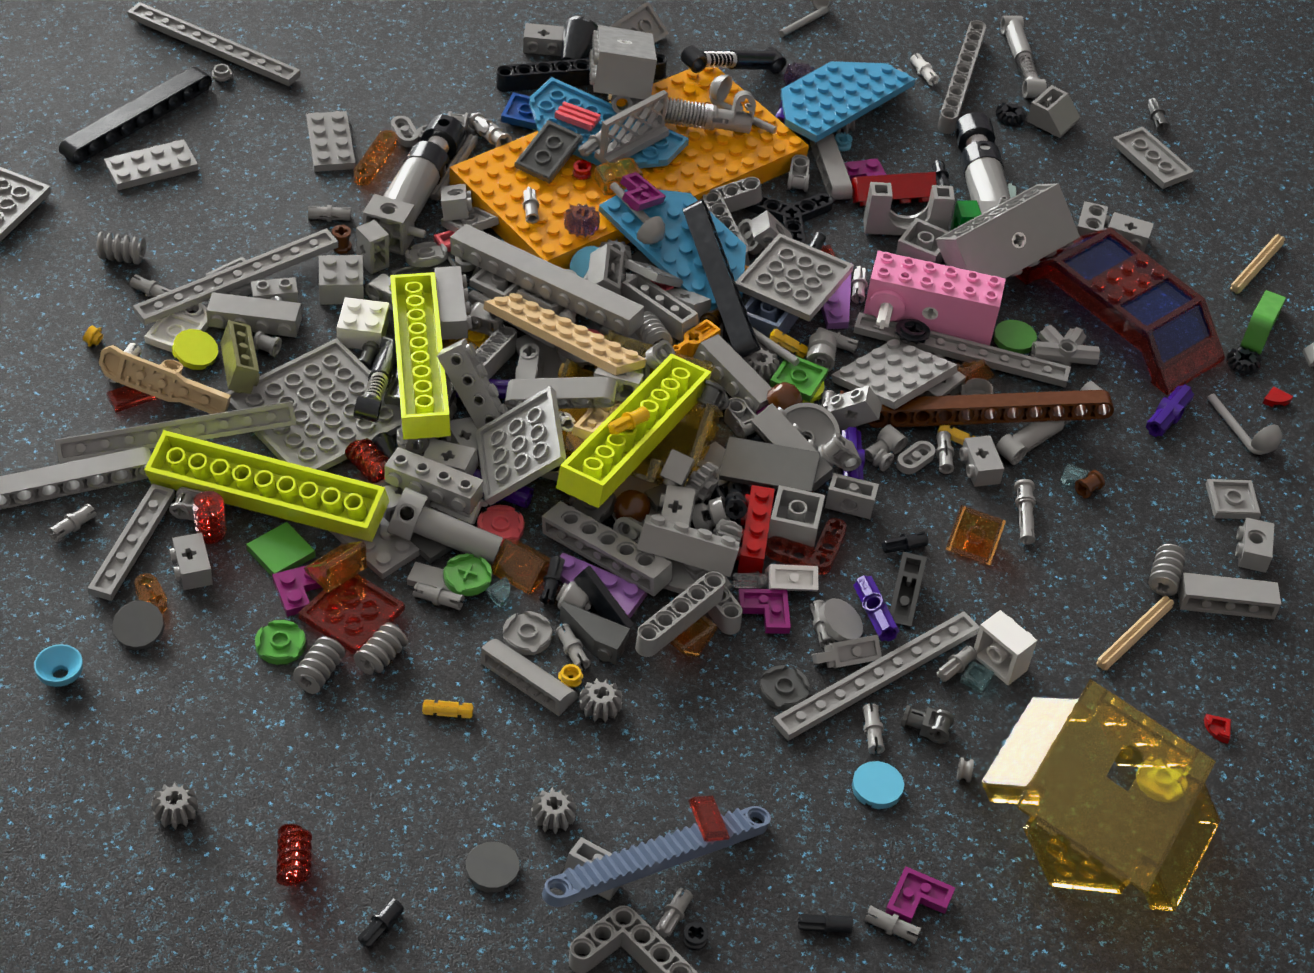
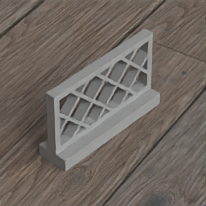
[594,90,669,168]

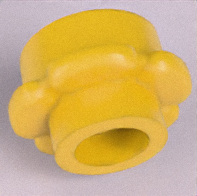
[83,325,103,347]
[558,664,583,687]

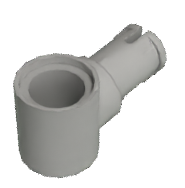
[865,424,908,462]

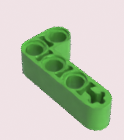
[1240,290,1286,355]

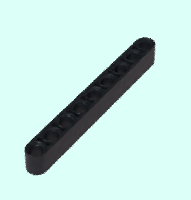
[496,53,667,92]
[59,67,212,164]
[683,199,760,358]

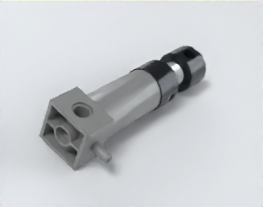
[955,112,1011,214]
[363,114,466,255]

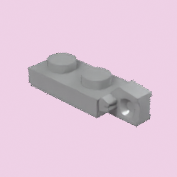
[811,635,882,668]

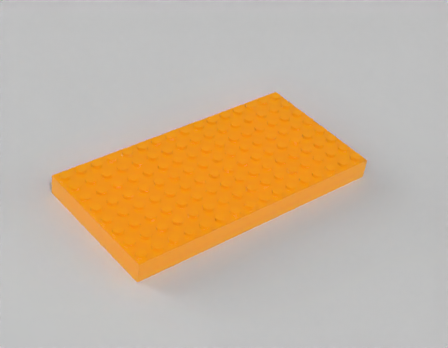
[449,65,809,269]

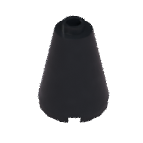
[560,16,598,61]

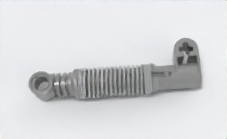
[611,90,756,134]

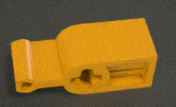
[672,319,721,360]

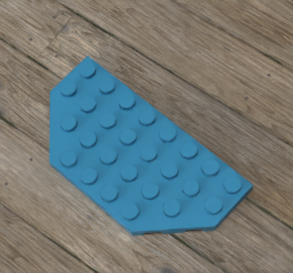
[780,61,915,142]
[529,77,689,171]
[599,189,746,311]

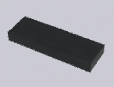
[573,566,634,628]

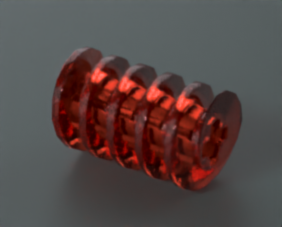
[345,438,389,484]
[193,491,227,544]
[276,824,312,886]

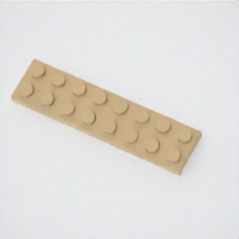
[483,293,647,376]

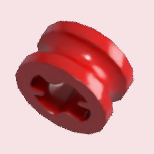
[573,160,592,180]

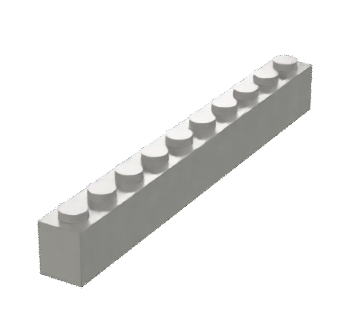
[450,224,644,337]

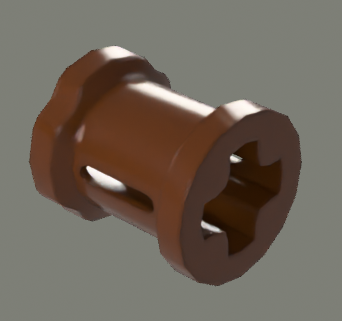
[332,225,352,254]
[1074,470,1105,498]

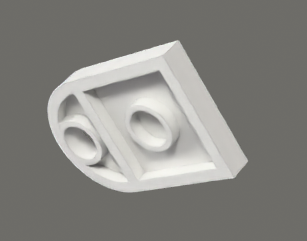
[144,303,208,352]

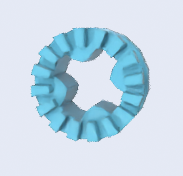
[835,132,853,151]

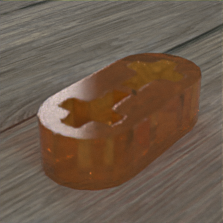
[134,573,168,614]

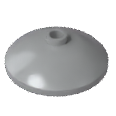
[784,403,840,456]

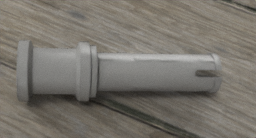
[1014,479,1036,545]

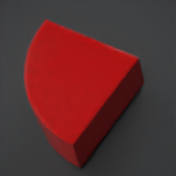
[1262,387,1293,407]
[1204,714,1231,744]

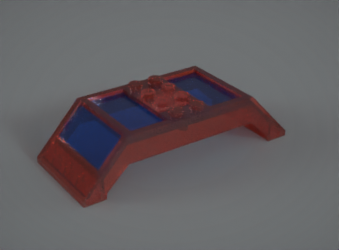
[1016,227,1225,395]

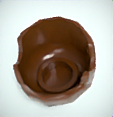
[767,382,803,410]
[614,490,651,522]

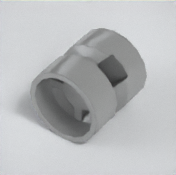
[806,331,837,372]
[692,496,730,532]

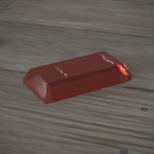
[688,796,730,841]

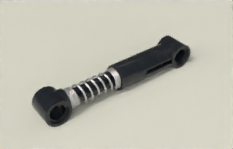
[680,46,786,74]
[353,336,397,423]

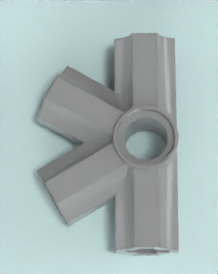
[1031,325,1100,366]

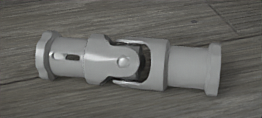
[468,112,512,148]

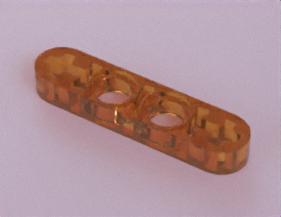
[353,130,397,186]

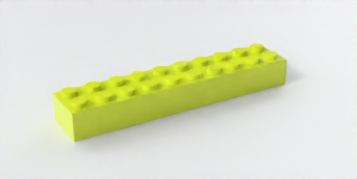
[390,272,451,440]
[556,354,711,508]
[144,430,389,542]

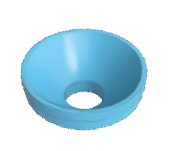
[34,644,83,687]

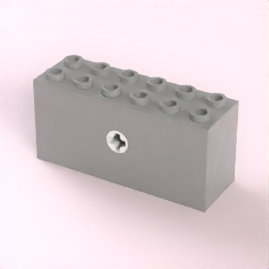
[589,25,657,100]
[935,183,1080,281]

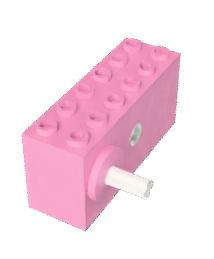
[864,251,1006,346]

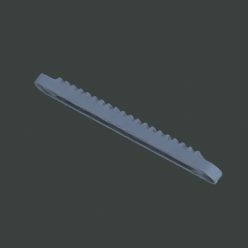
[542,806,771,907]

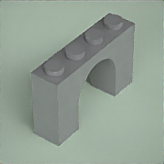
[863,182,955,235]

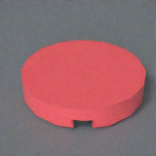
[477,505,525,546]

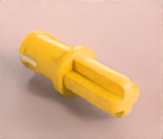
[608,406,650,435]

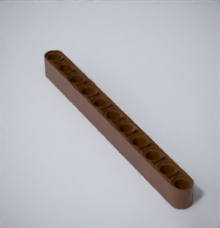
[869,390,1114,428]

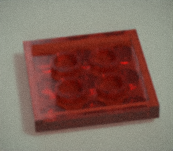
[299,568,405,655]

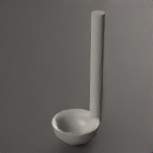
[779,0,832,37]
[709,75,777,134]
[610,182,665,244]
[1207,393,1283,455]

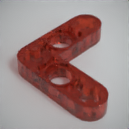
[765,518,847,575]

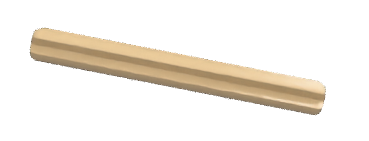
[1230,234,1285,294]
[1096,596,1174,671]

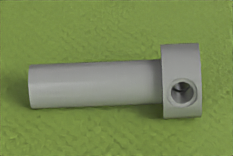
[387,487,503,564]

